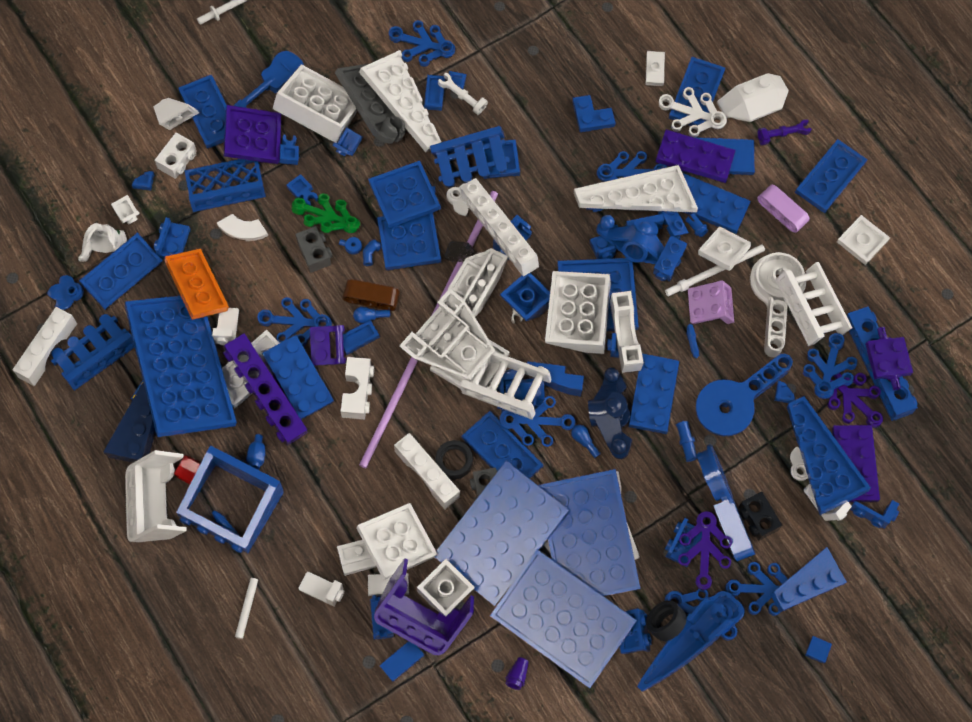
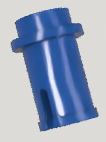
[686,213,708,237]

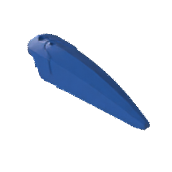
[637,591,745,692]

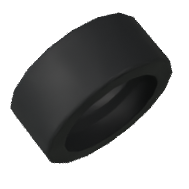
[435,440,473,480]
[646,600,687,641]

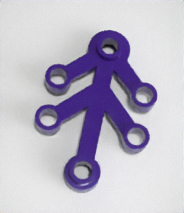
[823,373,883,428]
[678,512,732,590]

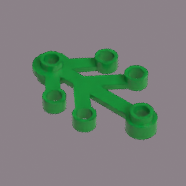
[291,193,360,233]

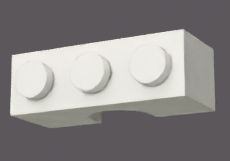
[341,357,374,420]

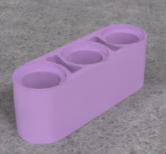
[757,184,810,233]

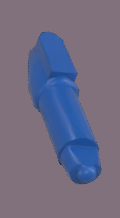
[687,324,699,358]
[212,510,239,536]

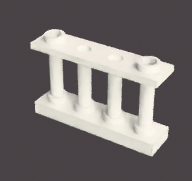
[775,262,853,346]
[459,351,552,420]

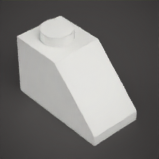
[153,98,199,130]

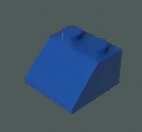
[500,273,550,321]

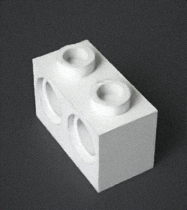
[155,133,197,179]

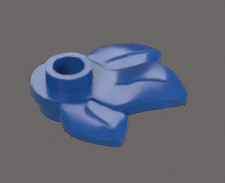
[47,275,84,310]

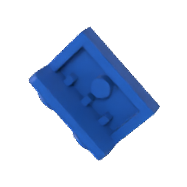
[665,518,702,567]

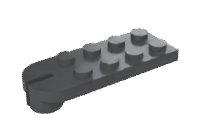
[335,64,406,144]

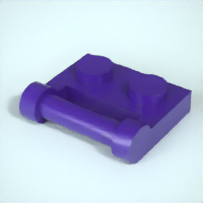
[310,325,346,366]

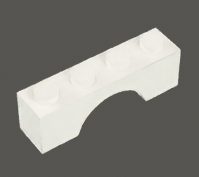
[610,291,643,373]
[12,307,77,386]
[394,433,460,509]

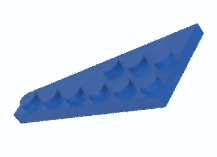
[787,396,871,515]

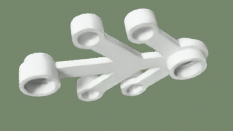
[659,87,727,137]

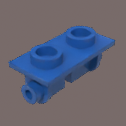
[658,211,689,239]

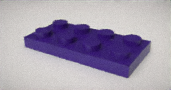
[655,130,736,183]
[832,425,880,502]

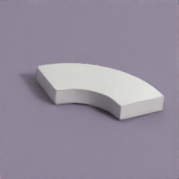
[217,214,268,241]

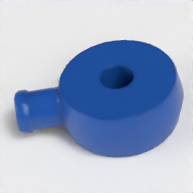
[339,237,362,255]

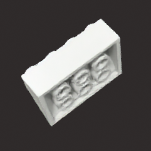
[273,64,358,143]
[545,271,611,354]

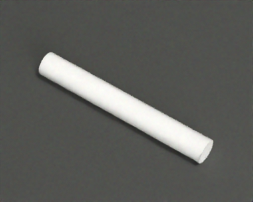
[235,578,258,639]

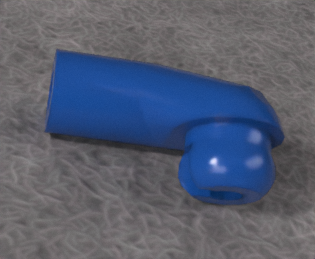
[363,240,381,266]

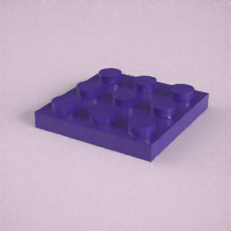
[223,105,281,164]

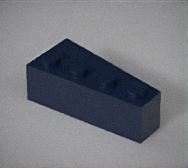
[103,382,156,463]

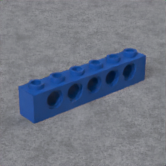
[847,306,918,421]

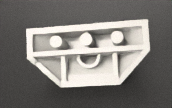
[717,73,789,122]
[448,248,508,317]

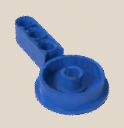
[696,354,793,436]
[697,444,756,562]

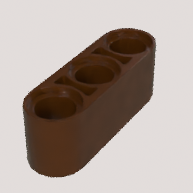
[342,279,400,311]

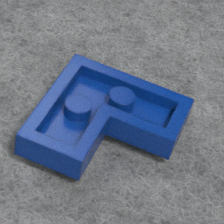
[572,95,616,132]

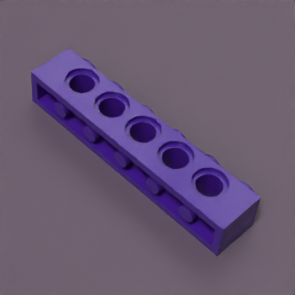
[223,333,307,446]

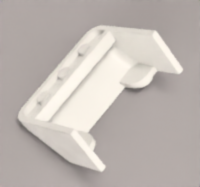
[125,450,186,542]

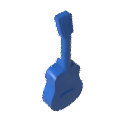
[233,51,304,108]

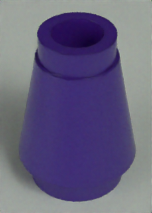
[505,657,529,690]

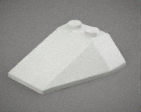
[400,288,496,380]

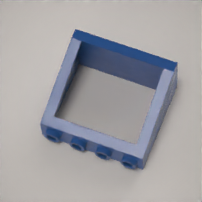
[176,445,284,553]

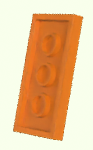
[164,249,229,320]

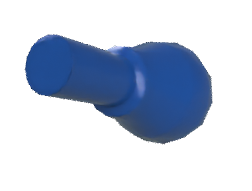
[353,307,390,324]
[571,425,601,458]

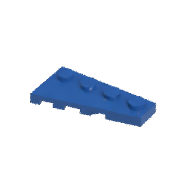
[770,547,847,612]

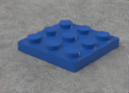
[368,161,441,228]
[377,212,441,270]

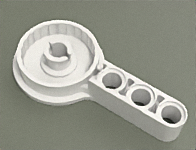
[750,252,806,357]

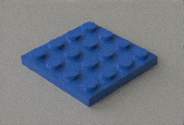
[557,258,639,331]

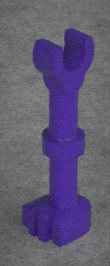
[757,120,812,146]

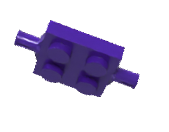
[865,327,913,390]

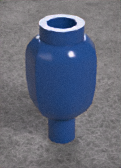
[246,434,266,470]

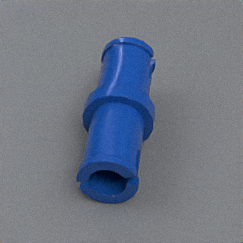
[676,421,698,462]

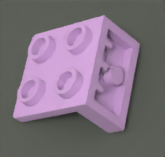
[688,280,734,324]

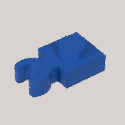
[279,135,299,165]
[286,174,318,206]

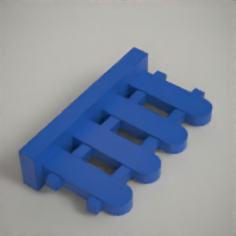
[430,126,510,188]
[51,314,135,391]

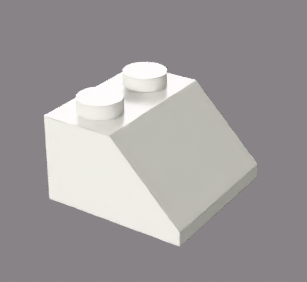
[417,559,475,617]

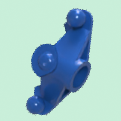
[596,215,683,267]

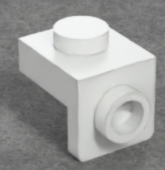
[111,195,140,225]

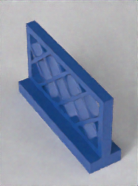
[185,159,266,212]

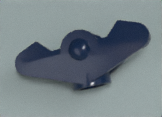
[588,368,632,459]

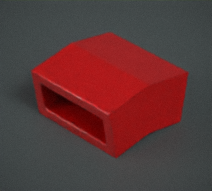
[174,456,201,484]

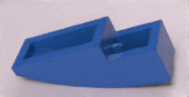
[527,361,584,397]

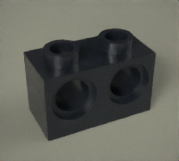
[738,491,783,541]

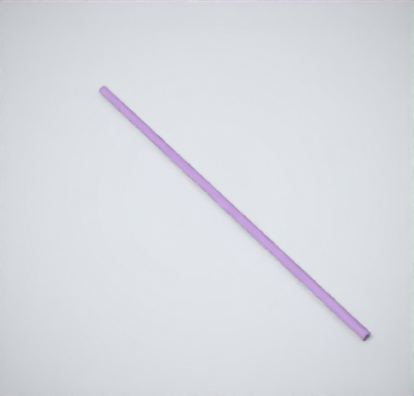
[359,191,498,469]

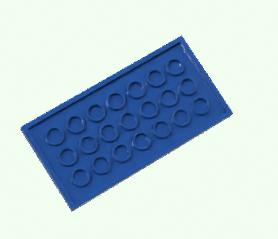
[125,296,237,437]

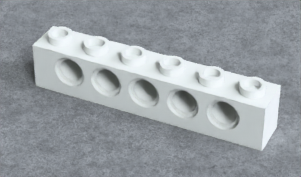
[460,178,539,277]

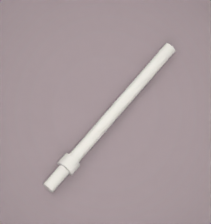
[665,244,765,296]

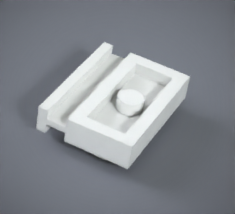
[337,540,376,576]

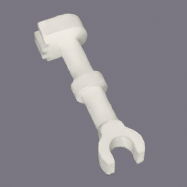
[438,73,488,115]

